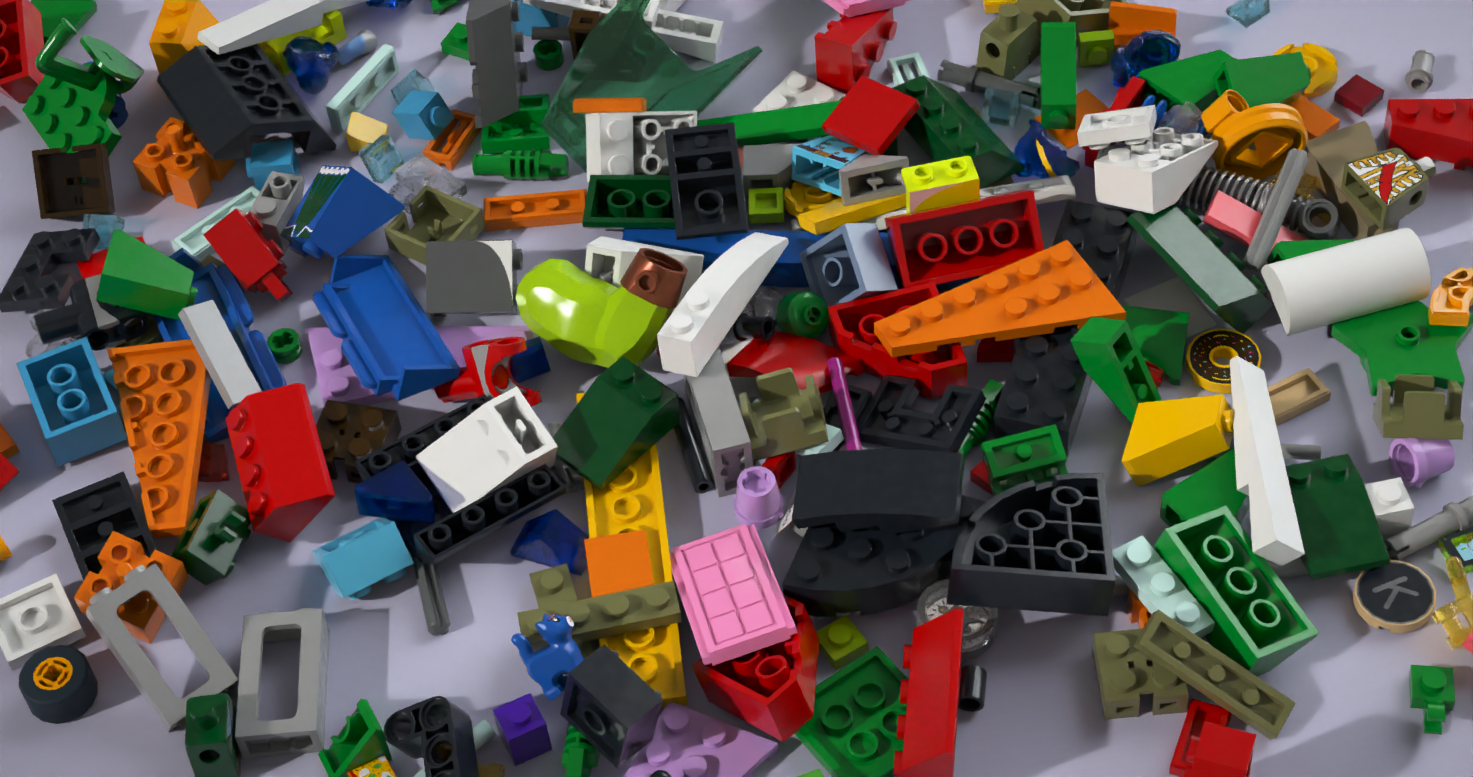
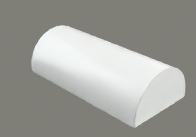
[1261,227,1431,336]

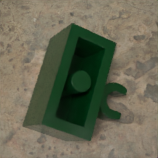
[171,489,251,586]

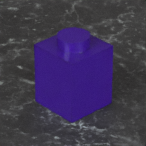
[493,693,552,766]

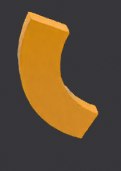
[1428,267,1473,327]

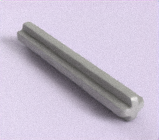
[1243,148,1308,272]

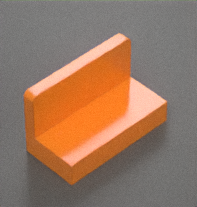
[1107,1,1178,61]

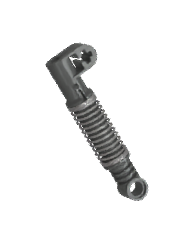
[1094,141,1341,240]

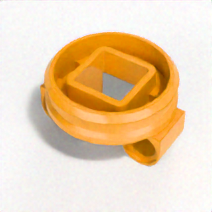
[1201,89,1308,181]

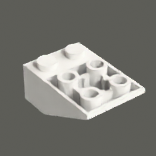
[586,111,697,182]
[1094,127,1218,214]
[585,236,704,313]
[416,386,558,513]

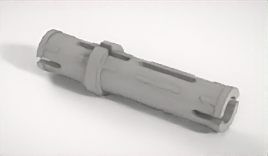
[1384,495,1473,561]

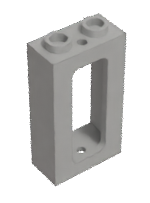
[683,347,753,497]
[86,563,239,732]
[235,608,330,759]

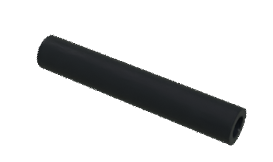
[674,397,713,493]

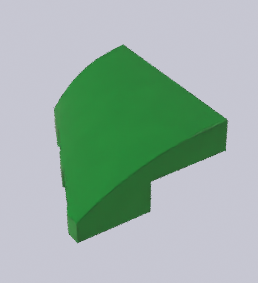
[1121,305,1189,386]

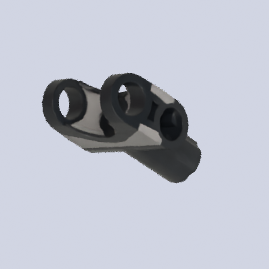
[34,274,149,351]

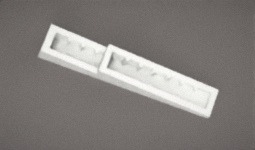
[197,0,369,55]
[523,0,723,63]
[1230,356,1305,566]

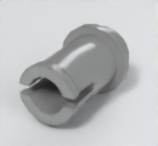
[1405,50,1435,92]

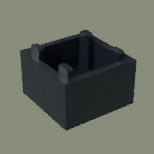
[560,644,663,769]

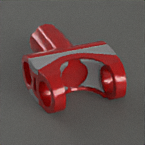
[434,337,542,407]

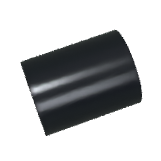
[958,665,987,712]

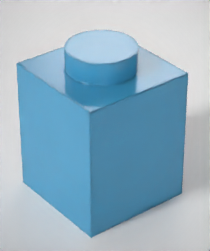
[392,90,455,140]
[246,140,299,191]

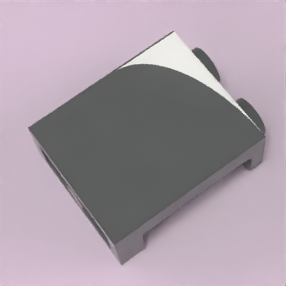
[426,239,523,317]

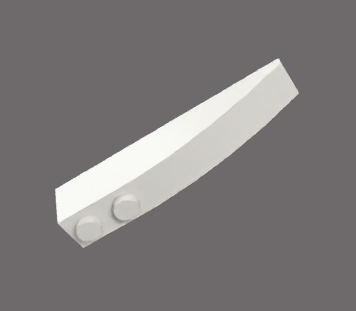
[657,232,789,377]

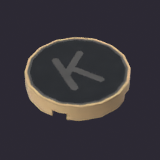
[1353,560,1436,634]

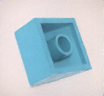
[312,517,414,600]

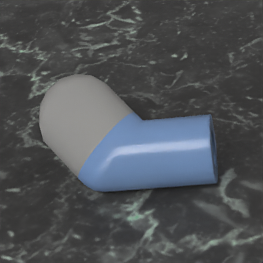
[334,29,378,66]

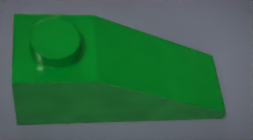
[1070,317,1162,424]

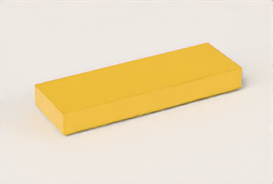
[797,193,906,235]

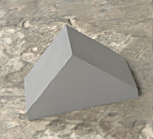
[838,154,909,206]

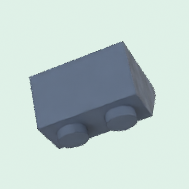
[799,223,898,306]

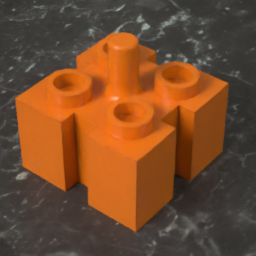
[132,117,235,209]
[74,531,189,644]

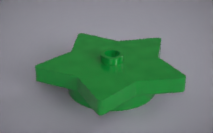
[1331,300,1473,396]

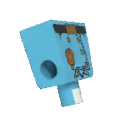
[791,135,873,197]

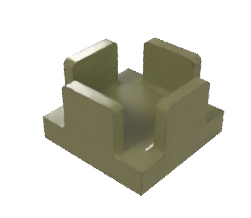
[739,368,829,461]
[1373,374,1464,440]

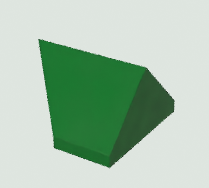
[318,699,393,777]

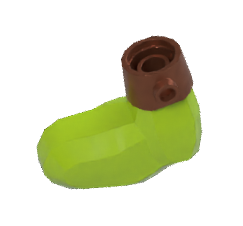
[516,248,688,368]

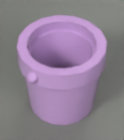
[1389,438,1455,488]
[734,466,784,529]

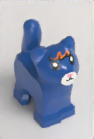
[511,613,585,701]

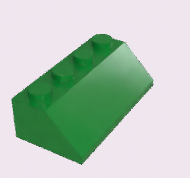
[1153,506,1319,676]

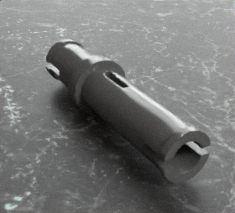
[937,59,1040,108]

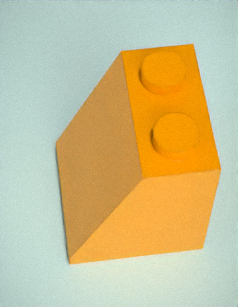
[149,0,219,100]

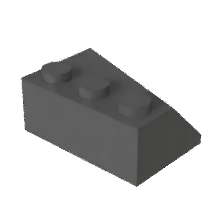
[466,0,528,128]

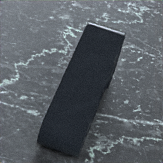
[383,696,479,777]

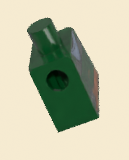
[185,693,241,777]

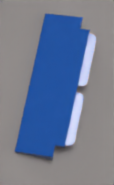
[152,247,287,443]
[312,255,461,401]

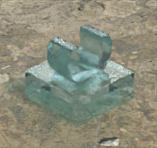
[358,135,405,184]

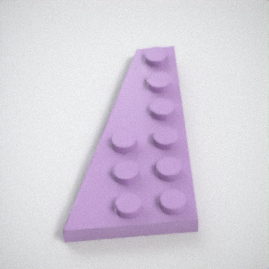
[306,326,540,406]
[624,702,779,777]

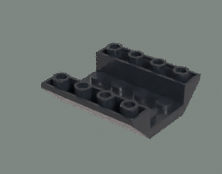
[157,44,336,161]
[355,394,567,564]

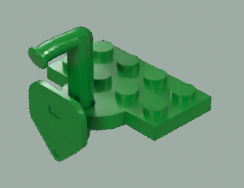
[22,18,144,183]

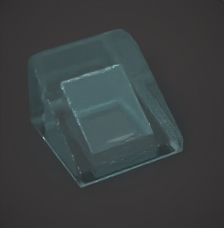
[391,69,436,105]
[82,214,125,250]

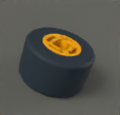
[19,645,98,724]

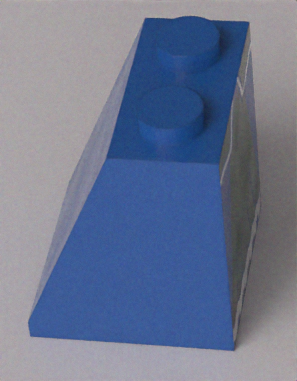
[280,165,405,259]

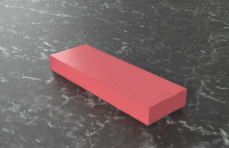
[1202,190,1308,255]

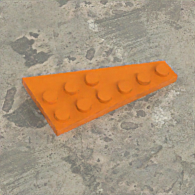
[874,240,1126,357]
[107,339,211,538]

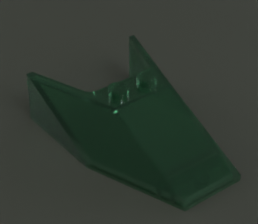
[540,0,763,173]

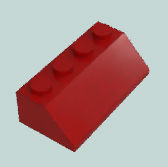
[884,190,1044,288]
[225,382,335,542]
[894,608,964,777]

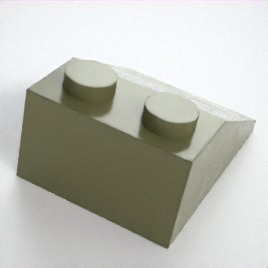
[1016,0,1129,47]

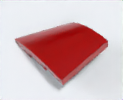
[726,331,864,394]

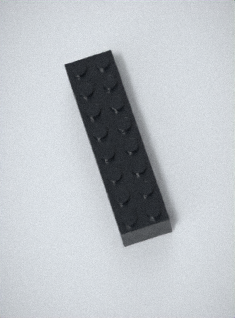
[993,200,1137,459]

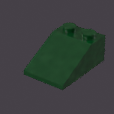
[553,356,680,490]
[1285,454,1390,580]

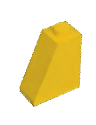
[1121,394,1234,486]

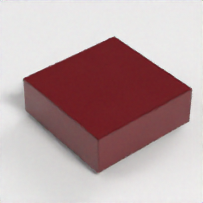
[1334,74,1384,117]

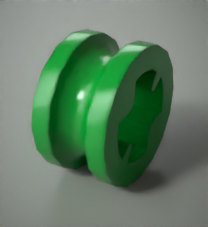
[533,40,564,71]
[267,328,303,364]

